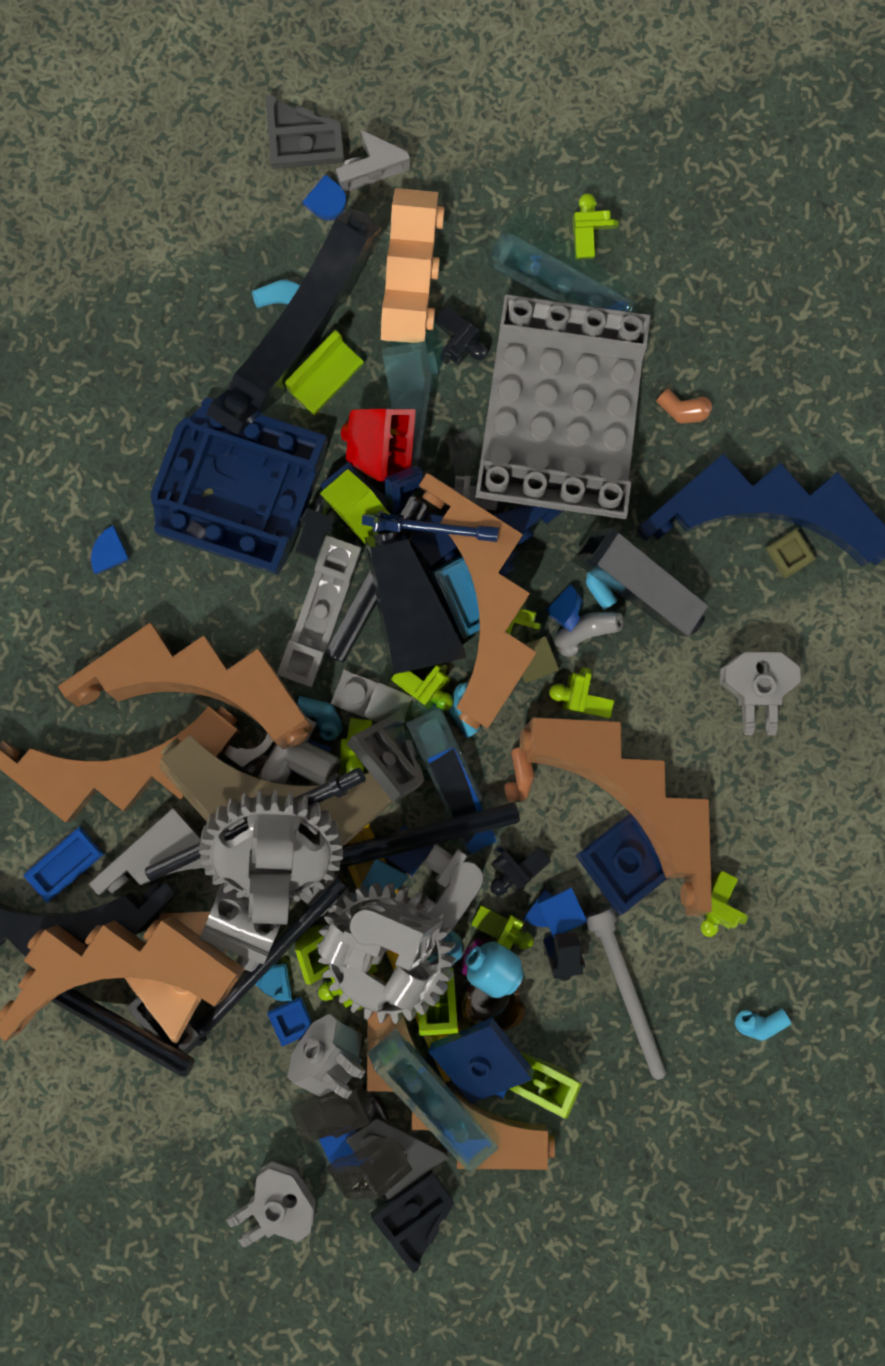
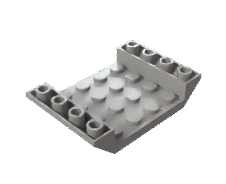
[475,294,650,519]

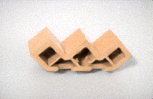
[381,188,444,344]

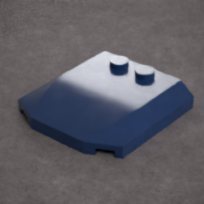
[151,397,328,576]

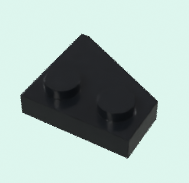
[370,1170,454,1274]

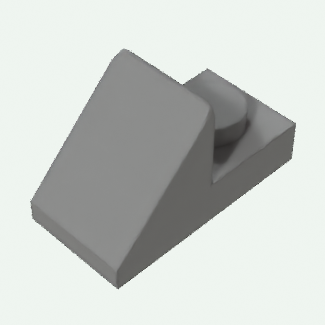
[336,131,410,192]
[331,670,412,726]

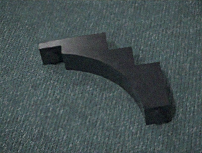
[206,208,381,435]
[0,881,180,957]

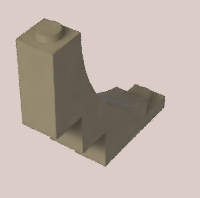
[159,735,393,847]

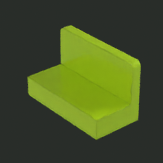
[285,330,364,416]

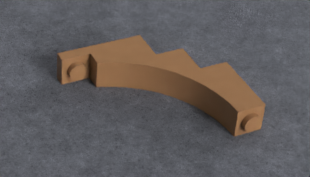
[419,473,537,730]
[58,623,314,750]
[0,706,241,823]
[520,718,712,916]
[367,973,555,1170]

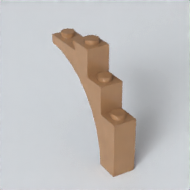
[0,916,245,1041]

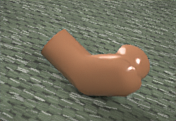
[656,388,712,424]
[504,747,534,802]

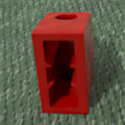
[341,408,416,481]

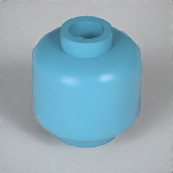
[466,941,523,998]

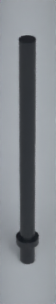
[145,767,366,881]
[186,876,349,1054]

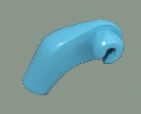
[252,280,300,308]

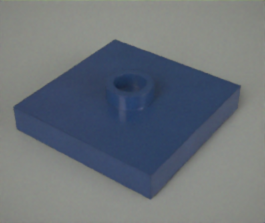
[575,813,668,915]
[428,1018,534,1103]

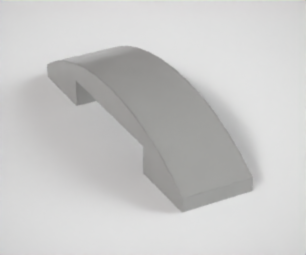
[277,535,362,687]

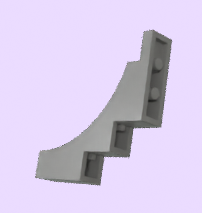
[89,808,350,917]

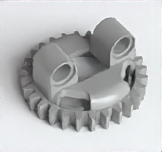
[199,789,343,925]
[317,882,457,1024]

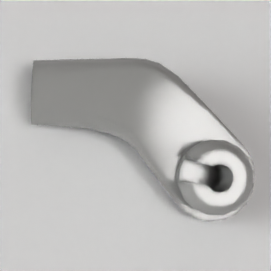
[555,612,623,657]

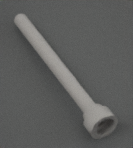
[585,907,666,1080]

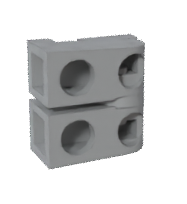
[421,844,483,933]
[200,883,293,972]
[341,898,443,973]

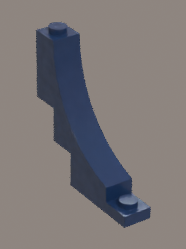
[636,454,885,567]

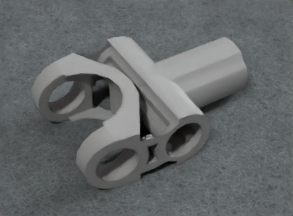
[224,717,341,785]

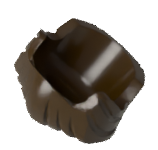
[456,984,526,1031]

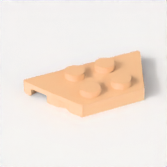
[125,911,227,1044]

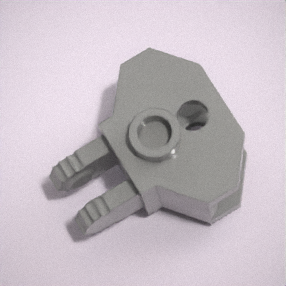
[720,652,801,735]
[287,1014,366,1099]
[226,1160,316,1248]

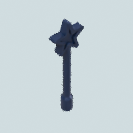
[362,511,499,542]

